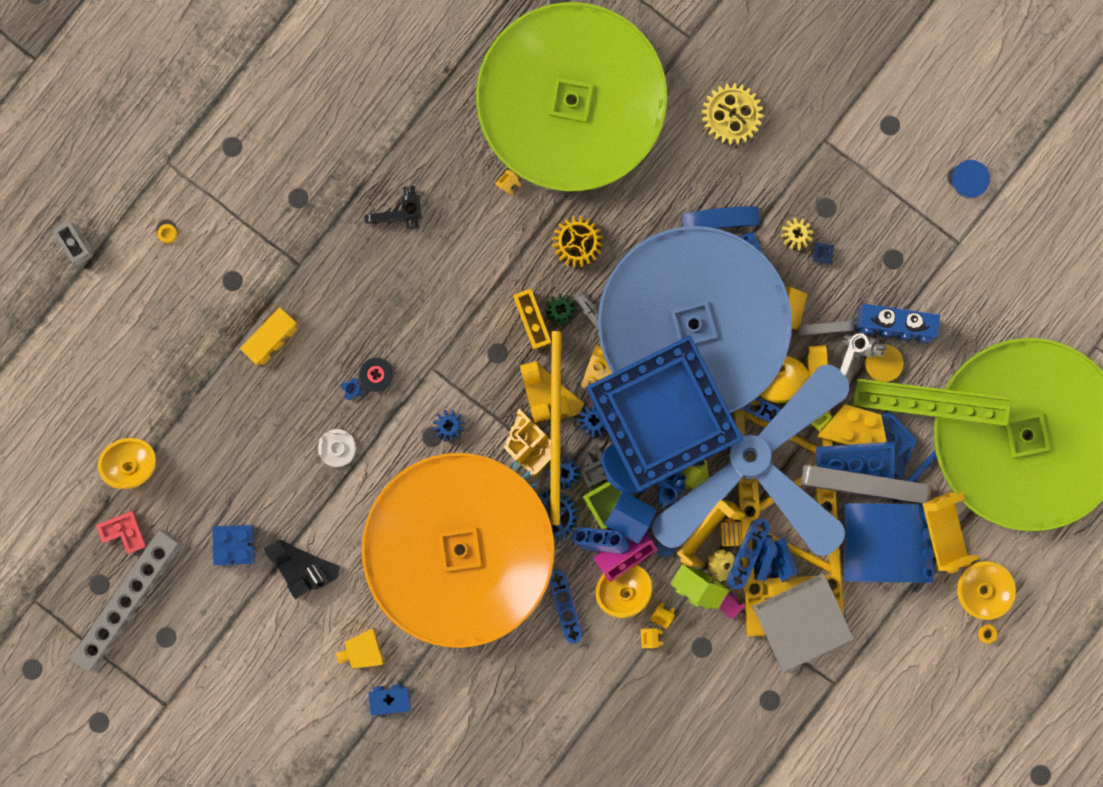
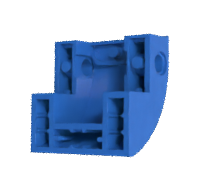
[844,503,934,583]

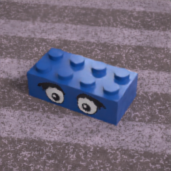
[855,304,940,344]

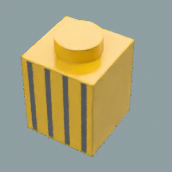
[720,519,742,546]

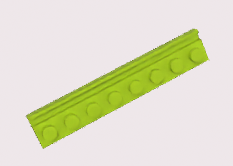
[853,378,1012,426]

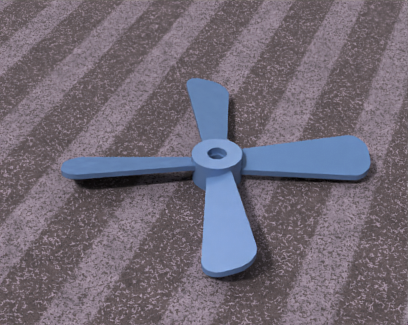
[652,365,849,556]

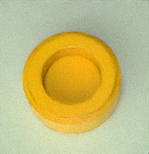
[157,224,178,244]

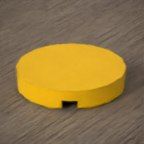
[864,344,904,382]

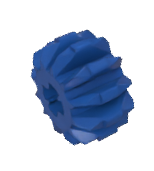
[578,404,606,437]
[433,410,465,442]
[548,457,581,490]

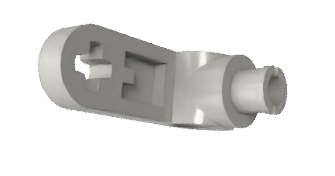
[840,333,886,386]

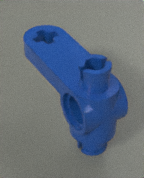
[657,472,686,509]

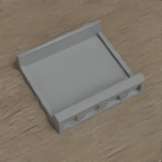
[752,574,853,672]

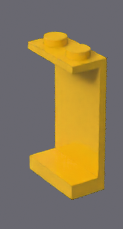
[923,492,979,573]
[677,500,746,567]

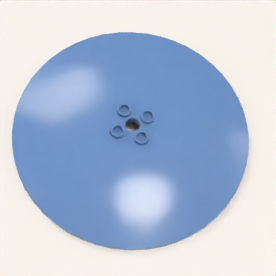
[598,226,792,413]

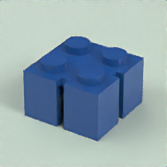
[212,525,255,565]

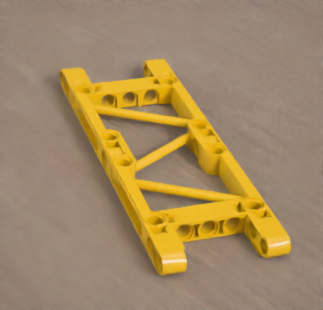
[733,345,844,637]

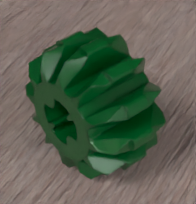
[545,294,577,327]

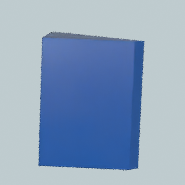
[604,492,657,544]

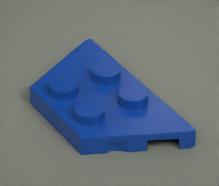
[881,412,917,480]

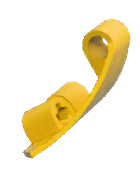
[520,361,585,423]

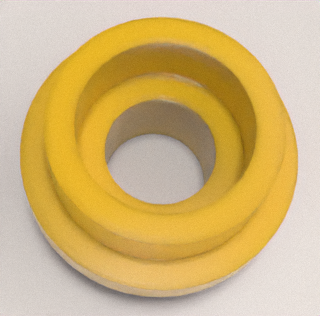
[978,624,998,644]

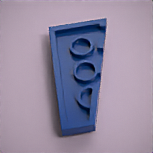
[816,442,895,479]

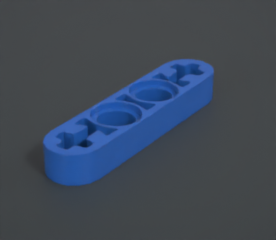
[727,519,770,589]
[549,570,582,644]

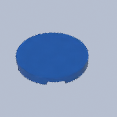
[601,443,649,494]

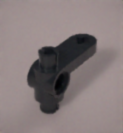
[364,186,422,229]

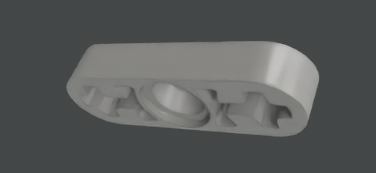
[798,321,854,336]

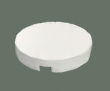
[318,429,357,467]

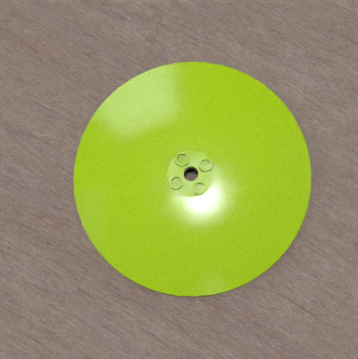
[476,2,667,192]
[934,338,1103,531]

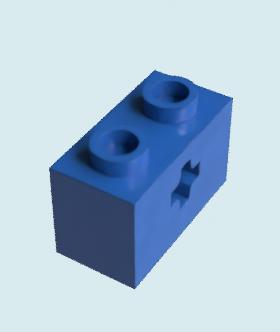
[368,684,411,716]

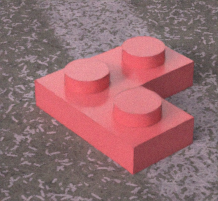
[96,511,147,554]

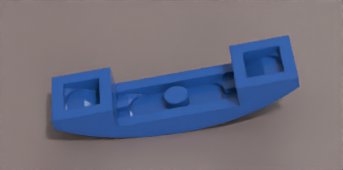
[682,206,760,229]

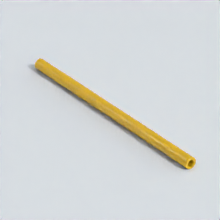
[550,331,561,525]

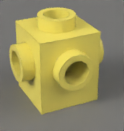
[708,550,736,582]

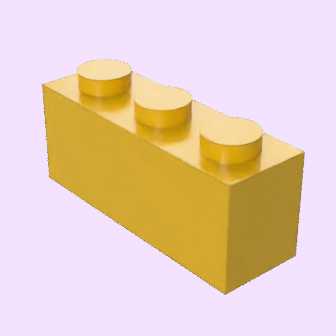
[513,289,551,351]
[239,307,298,366]

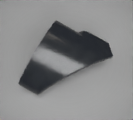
[264,539,340,600]

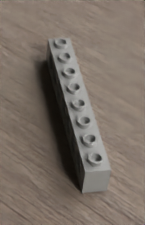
[70,530,181,672]

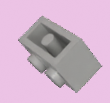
[53,221,93,266]

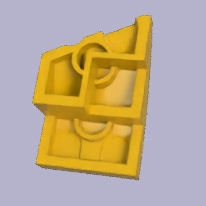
[504,409,562,478]

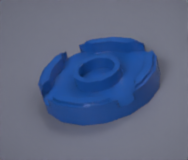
[951,160,990,198]

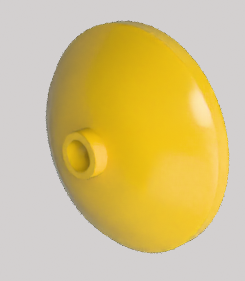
[760,356,810,403]
[98,438,156,489]
[957,561,1016,620]
[596,565,653,618]

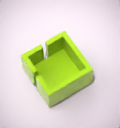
[583,482,622,530]
[671,564,729,610]

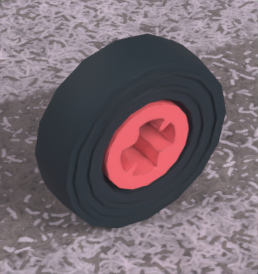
[359,358,393,392]

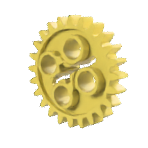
[701,83,763,146]

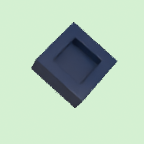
[812,242,834,265]

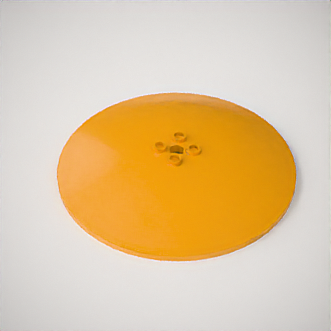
[362,453,555,648]

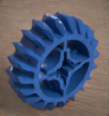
[538,491,579,542]

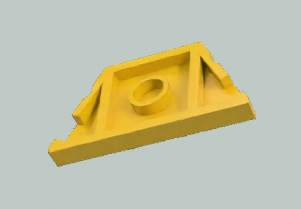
[817,404,887,445]

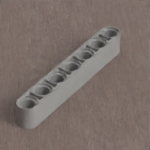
[801,465,932,504]

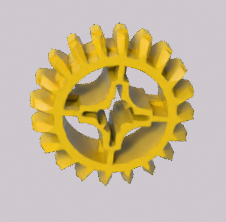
[552,216,603,268]

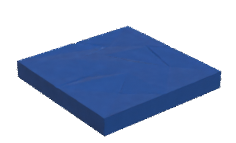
[586,335,744,492]

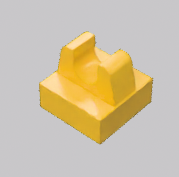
[495,170,521,195]
[650,602,675,629]
[641,628,663,648]

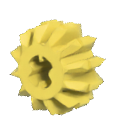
[781,218,813,251]

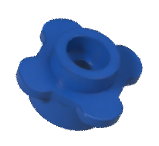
[341,378,363,400]

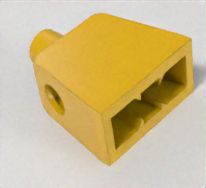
[336,628,384,669]

